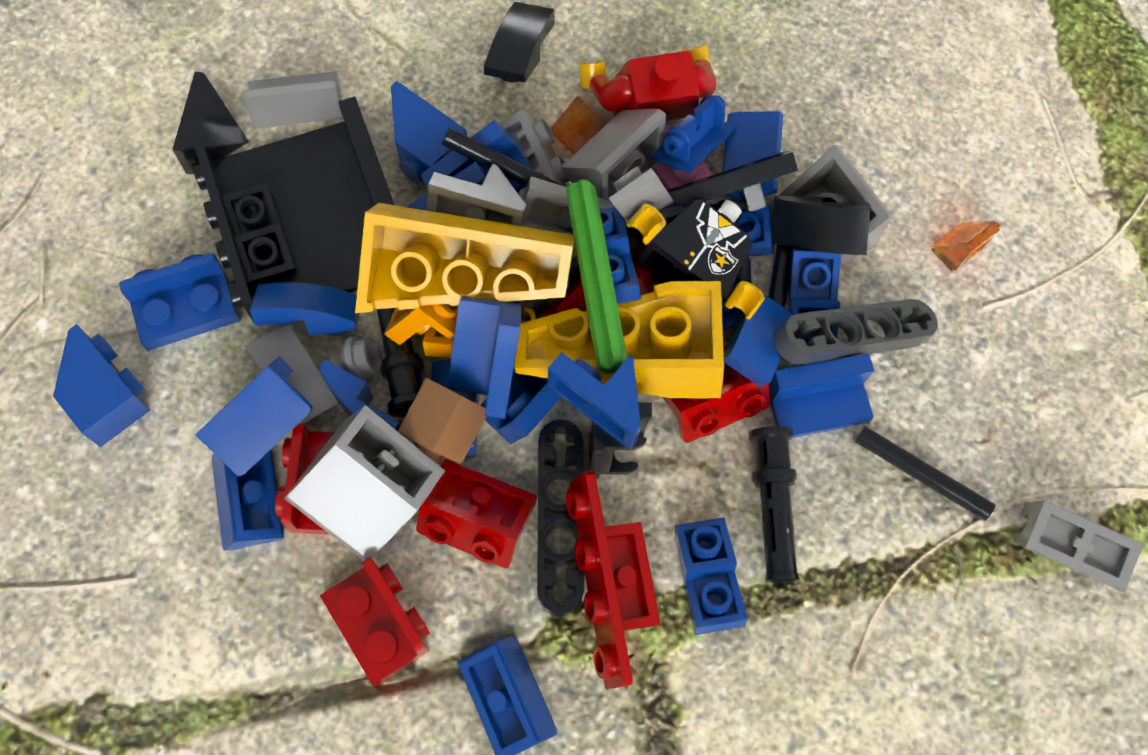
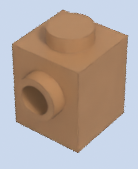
[398,377,487,464]

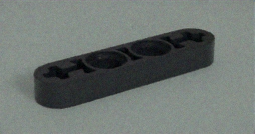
[537,419,584,617]

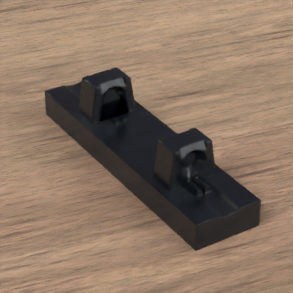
[622,151,798,227]

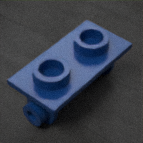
[650,95,736,173]

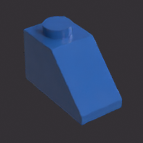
[391,81,467,183]

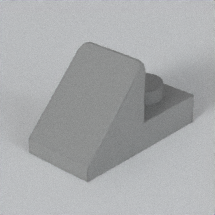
[427,164,526,226]

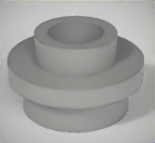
[340,335,383,383]

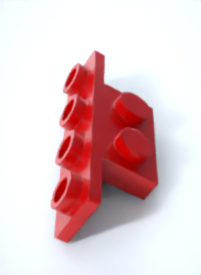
[566,471,661,690]

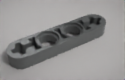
[774,299,938,364]

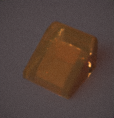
[551,96,609,154]
[930,221,1001,271]

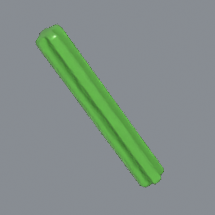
[566,179,627,374]

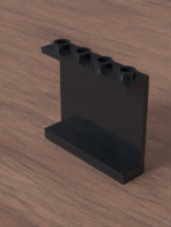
[192,96,394,323]

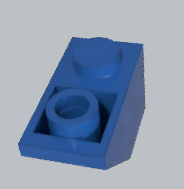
[53,324,150,447]

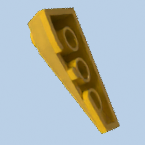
[515,281,724,398]

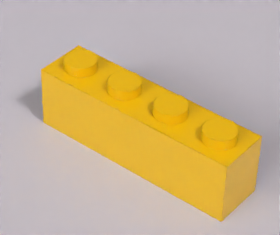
[355,203,575,313]

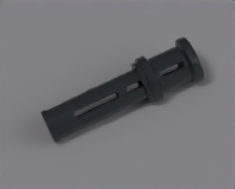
[377,308,425,418]
[748,426,799,582]

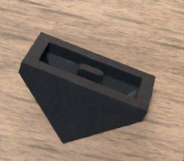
[172,71,249,175]

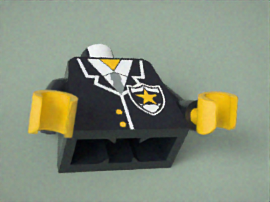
[626,199,765,320]

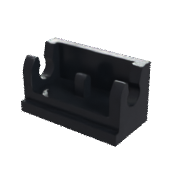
[589,402,652,479]

